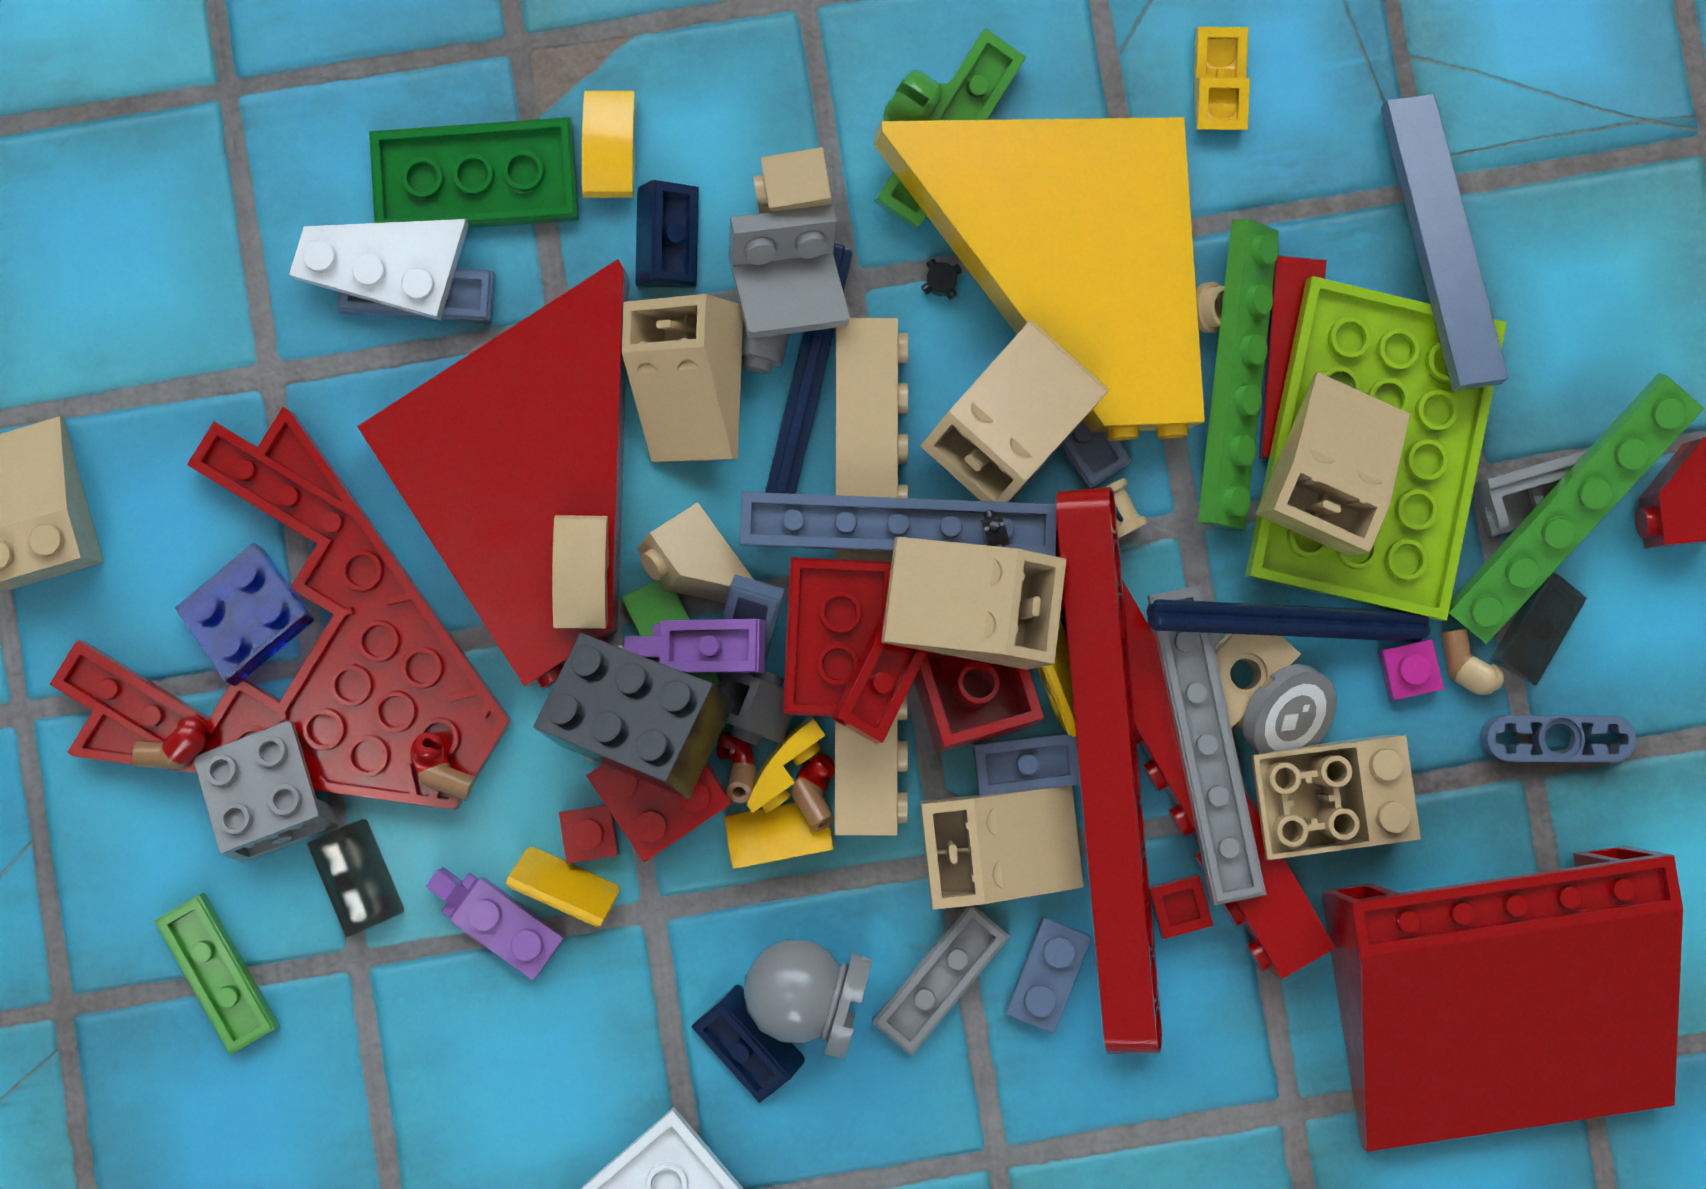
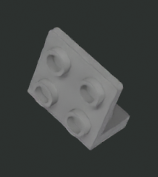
[728,205,850,339]
[194,721,339,863]

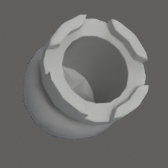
[744,939,872,1060]

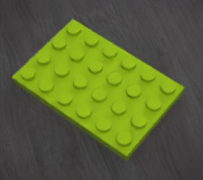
[1245,276,1507,621]

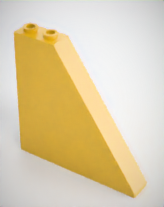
[874,117,1205,441]

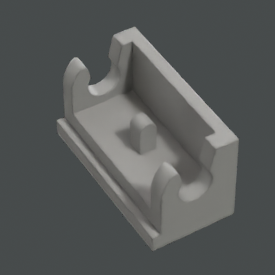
[1473,451,1586,538]

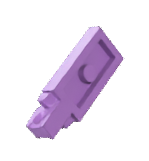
[624,619,766,674]
[425,867,566,981]

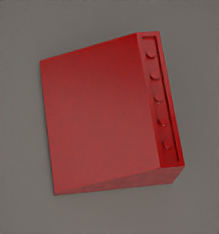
[1321,846,1683,1152]

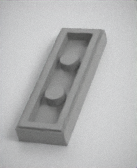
[872,905,1010,1056]

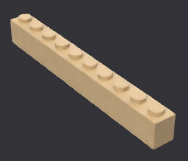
[835,318,908,836]

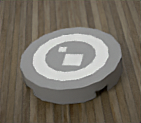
[1243,664,1337,754]

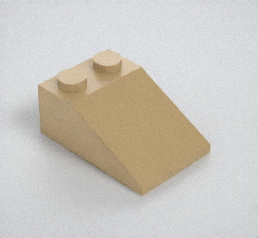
[0,416,104,591]

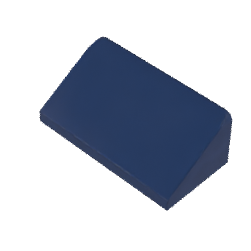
[635,180,699,288]
[691,985,805,1103]

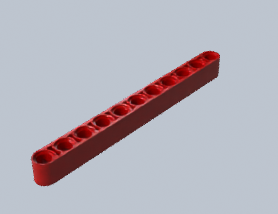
[1056,487,1162,1054]

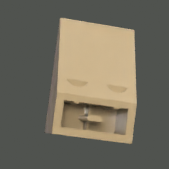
[622,294,743,463]
[920,320,1109,502]
[1256,372,1410,556]
[881,537,1067,670]
[1251,735,1421,860]
[919,785,1084,910]

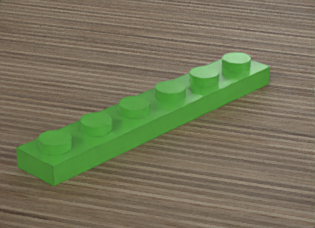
[1198,218,1279,530]
[1449,373,1705,644]

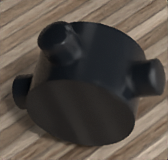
[921,259,962,300]
[980,510,1009,547]

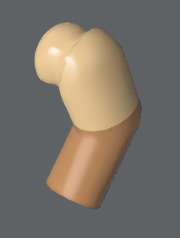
[1441,629,1504,695]

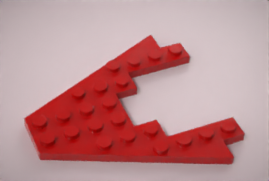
[50,407,512,810]

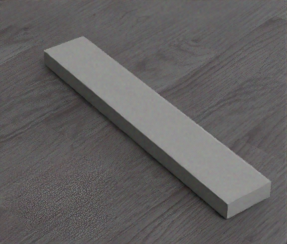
[1147,585,1266,905]

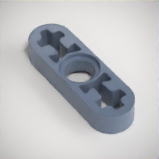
[1480,715,1636,762]

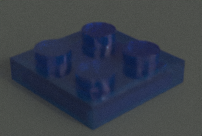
[175,543,315,686]

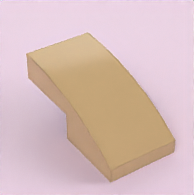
[552,515,609,629]

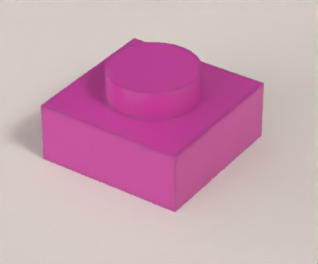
[1377,639,1444,700]

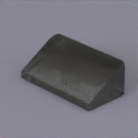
[1490,572,1587,686]
[307,819,404,938]

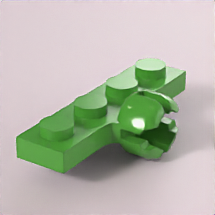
[874,28,1026,229]

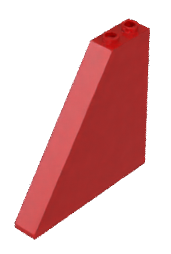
[357,259,629,690]

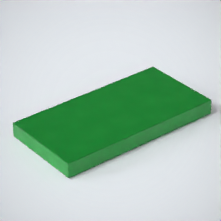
[369,117,579,229]

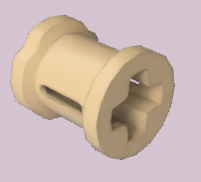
[1106,478,1149,538]

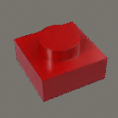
[559,805,619,864]
[1149,874,1214,939]

